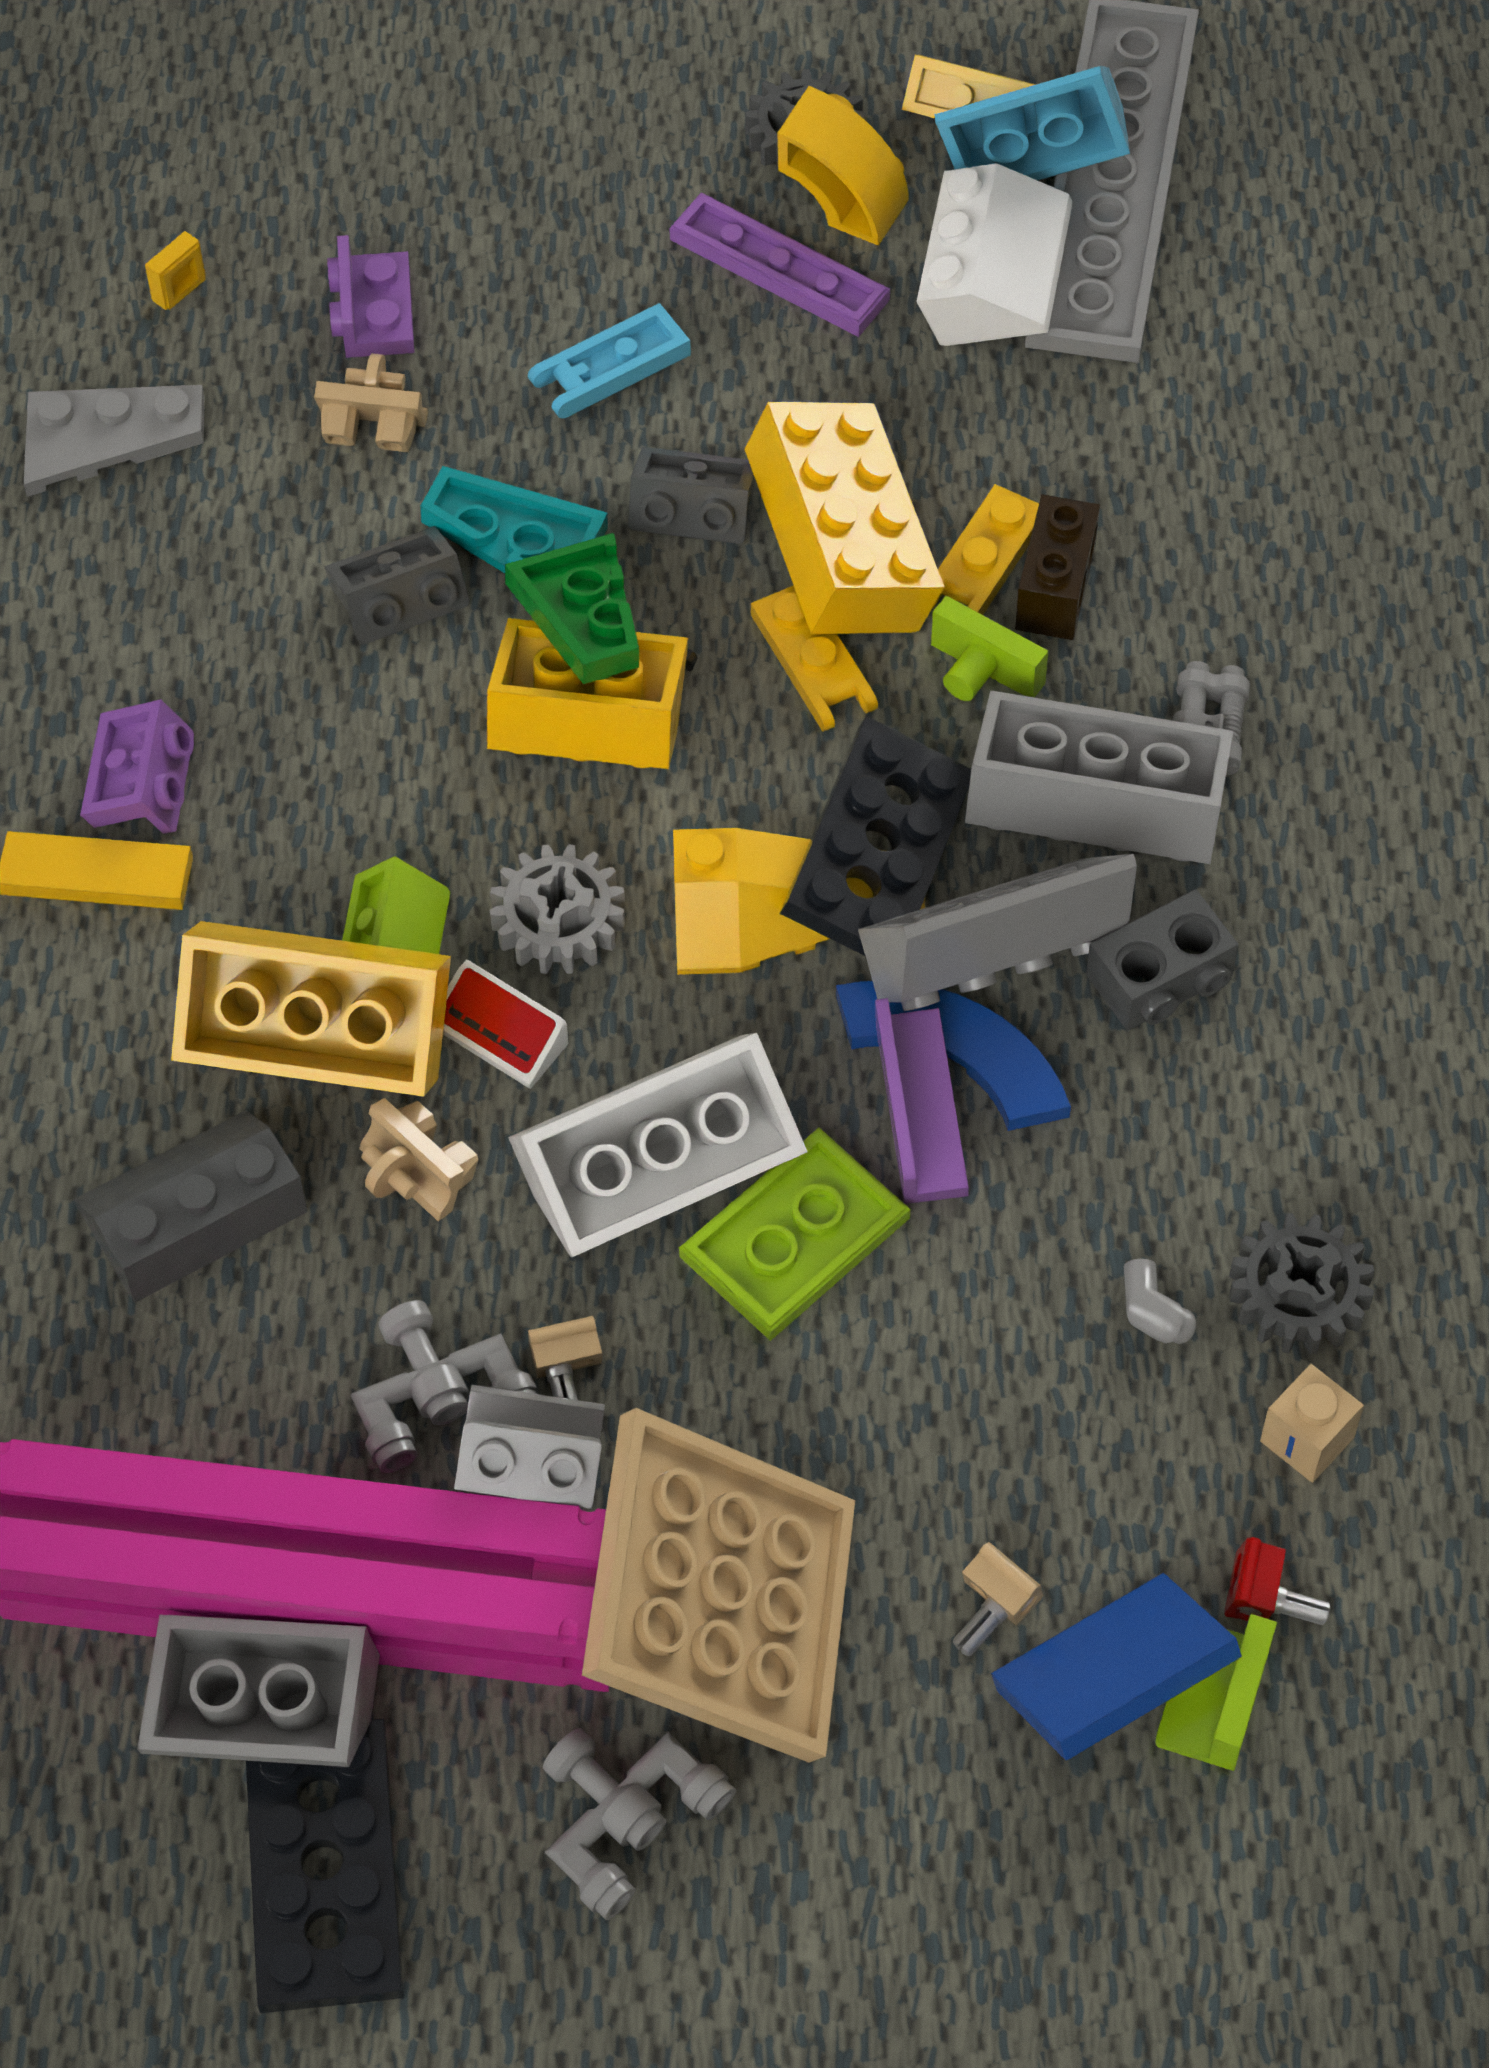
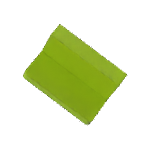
[342,856,450,954]
[1155,1614,1277,1771]

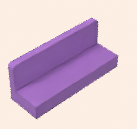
[875,998,969,1204]

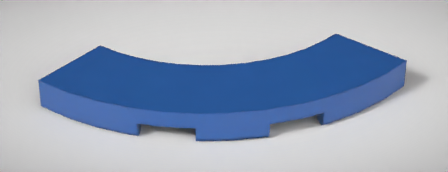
[836,981,1071,1131]

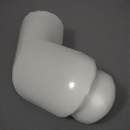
[1123,1259,1197,1344]

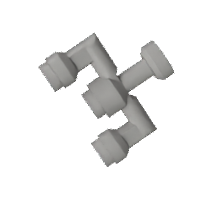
[350,1300,538,1473]
[543,1728,736,1920]

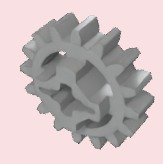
[489,844,625,974]

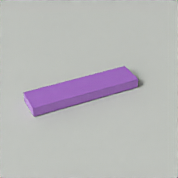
[669,192,890,337]

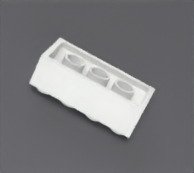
[508,1033,808,1257]

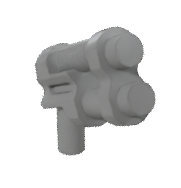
[1172,661,1250,775]

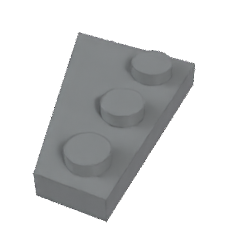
[24,385,205,497]

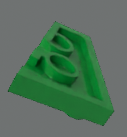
[505,533,639,684]

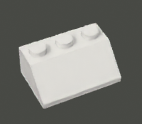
[917,163,1073,346]

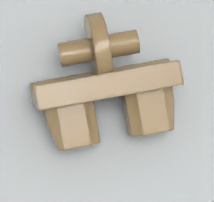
[314,353,428,452]
[359,1098,478,1221]

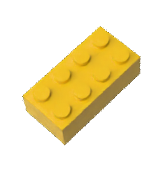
[744,402,944,634]
[171,921,451,1097]

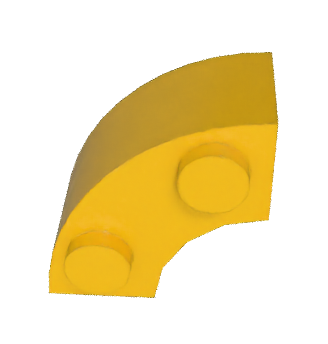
[777,86,909,246]

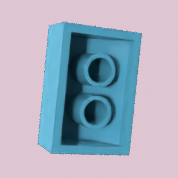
[934,66,1130,180]

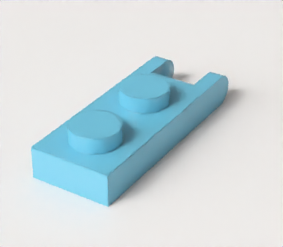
[528,303,691,418]

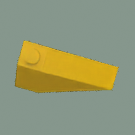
[673,828,925,975]

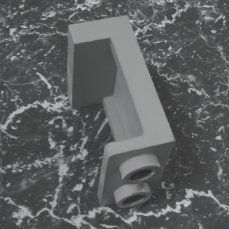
[454,1385,605,1509]

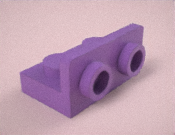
[327,235,415,358]
[80,699,194,834]

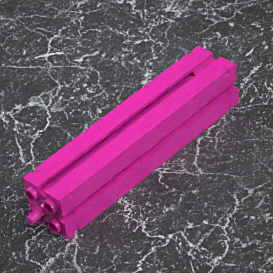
[0,1439,610,1692]

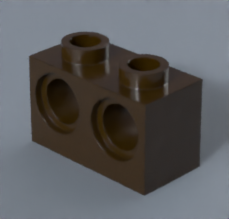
[1015,494,1100,640]

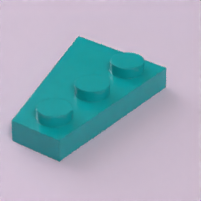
[420,466,608,573]

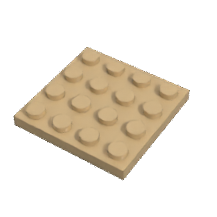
[582,1408,855,1763]

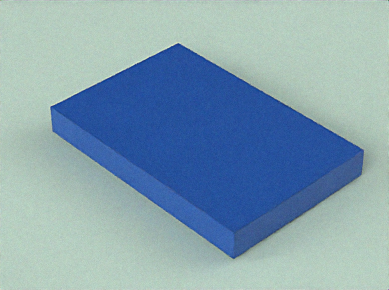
[991,1573,1242,1761]

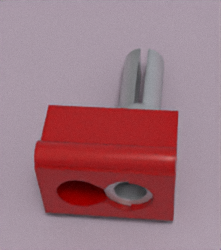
[1224,1537,1330,1625]

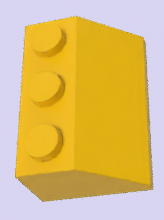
[487,618,688,769]

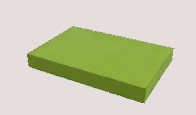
[679,1128,911,1341]

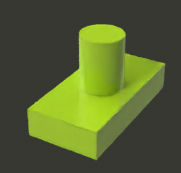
[931,595,1048,701]

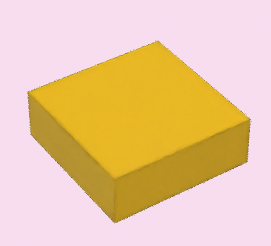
[145,231,206,310]

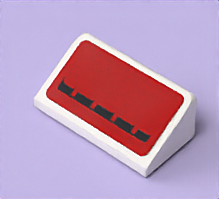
[443,960,569,1089]

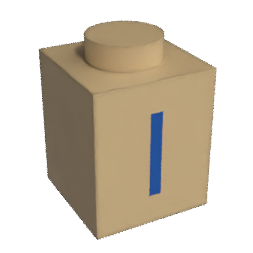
[1260,1364,1364,1483]

